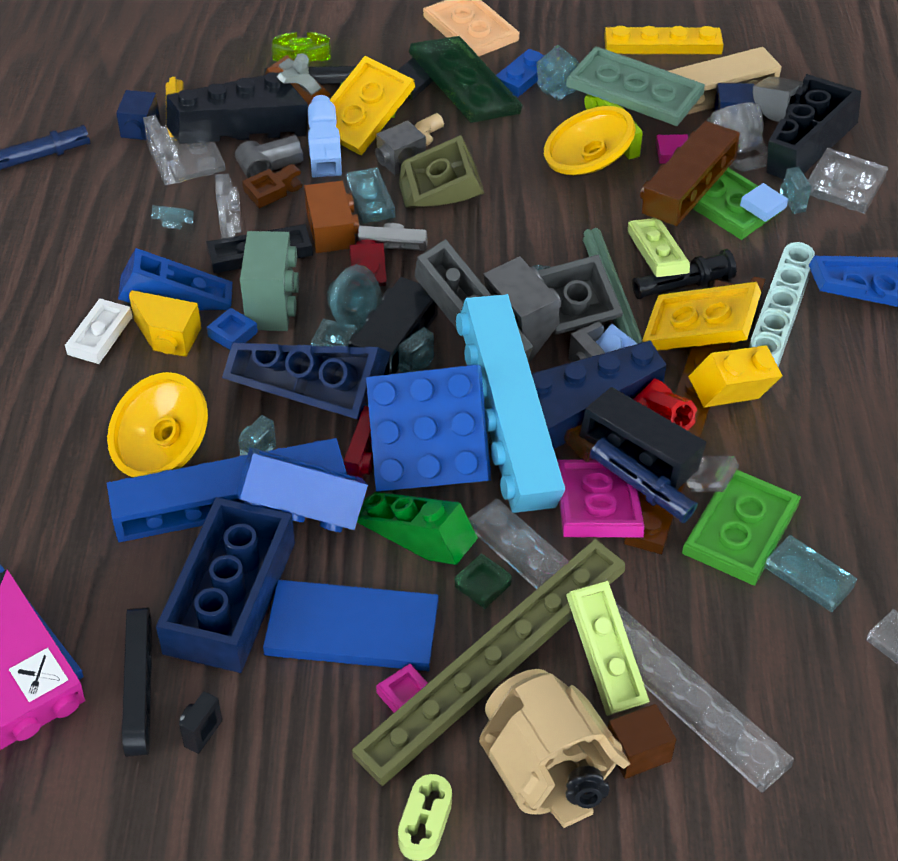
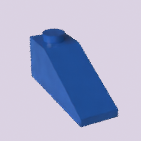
[118,248,233,310]

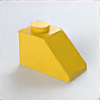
[129,290,201,357]

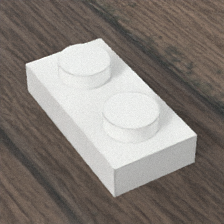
[65,298,133,364]

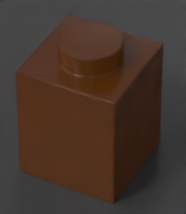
[608,703,676,779]

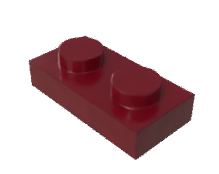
[344,405,374,479]

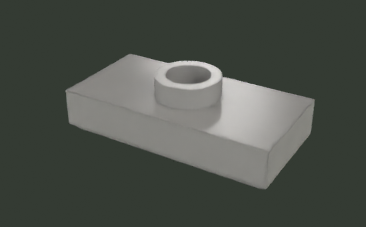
[358,223,428,251]

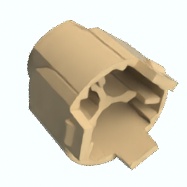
[479,669,631,828]

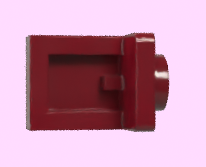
[350,239,387,288]

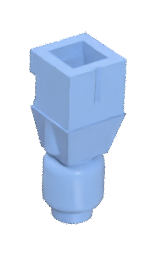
[308,95,342,178]

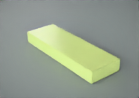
[628,218,690,277]
[566,581,650,716]

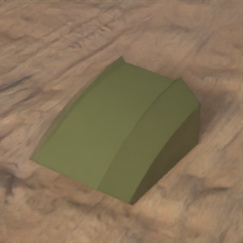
[399,135,485,208]

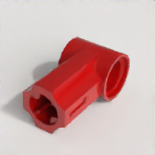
[633,379,698,431]

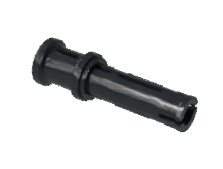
[632,249,737,299]

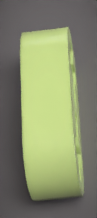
[398,774,452,861]

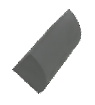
[753,76,803,122]

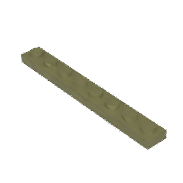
[352,539,625,787]

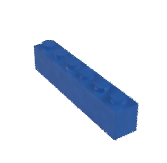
[107,438,347,543]

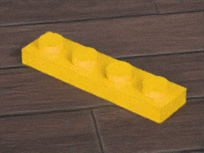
[604,26,724,54]

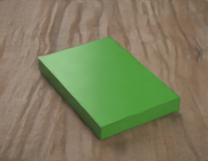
[693,168,783,240]
[682,467,801,586]

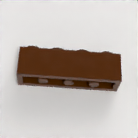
[640,121,740,226]

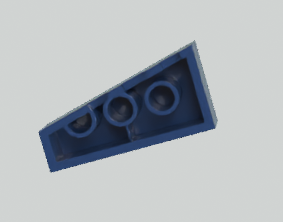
[222,343,391,420]

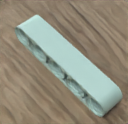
[749,242,815,367]

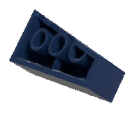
[532,340,666,452]

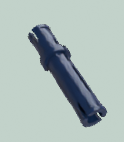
[0,125,90,170]
[590,438,698,523]

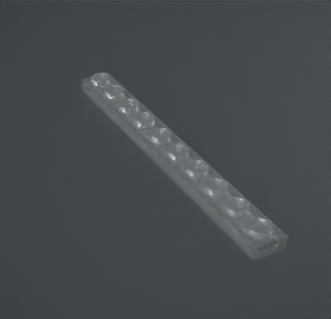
[469,498,794,793]

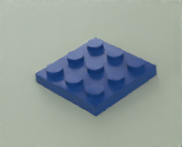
[366,364,491,492]

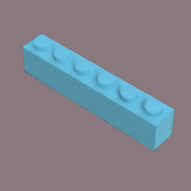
[456,294,565,513]

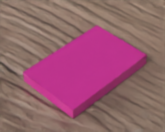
[557,460,644,537]

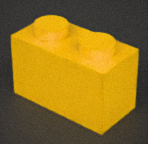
[688,345,782,408]

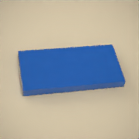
[263,580,439,671]

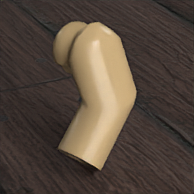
[415,113,444,146]

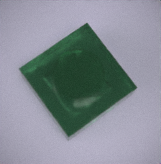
[455,553,512,609]

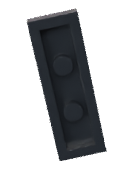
[206,224,313,273]

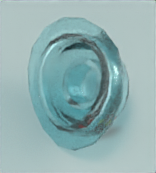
[327,265,382,333]

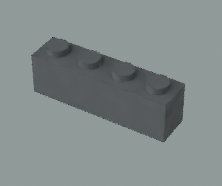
[414,239,533,361]

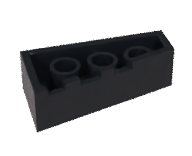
[166,72,308,144]
[767,74,861,183]

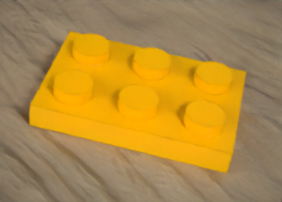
[330,56,416,156]
[642,282,761,350]

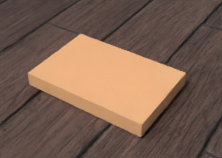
[423,0,519,59]

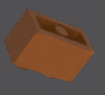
[304,180,360,253]

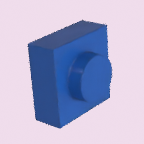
[207,308,258,350]

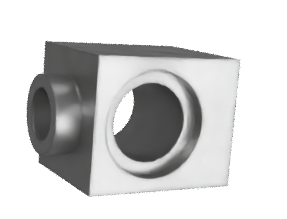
[375,120,426,175]

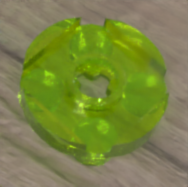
[272,32,331,67]

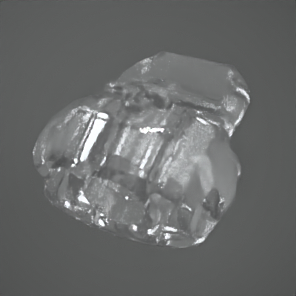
[707,102,768,172]

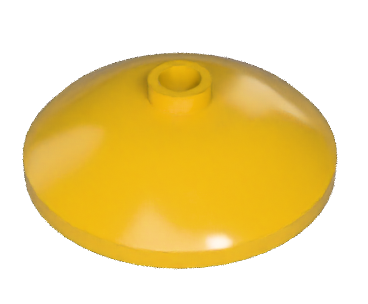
[544,106,636,175]
[107,372,208,478]

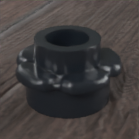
[565,766,610,808]

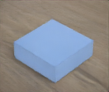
[740,183,788,222]

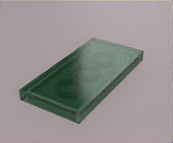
[409,36,523,123]

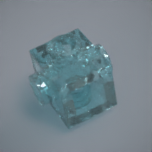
[536,44,579,101]

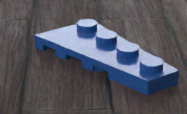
[809,256,898,307]

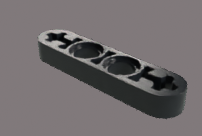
[122,607,152,757]

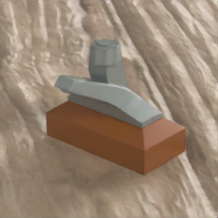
[265,53,331,106]

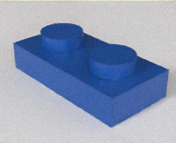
[494,49,553,97]

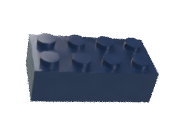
[156,497,295,673]

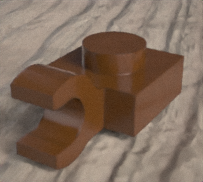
[242,164,303,208]

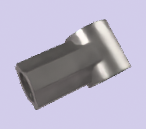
[235,135,303,178]

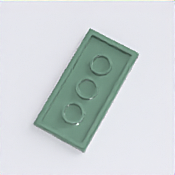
[566,46,705,126]

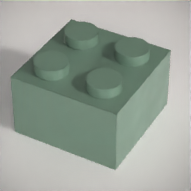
[240,231,299,331]

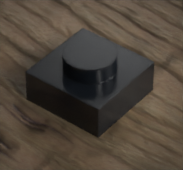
[179,691,223,754]

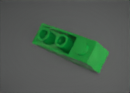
[357,492,478,565]

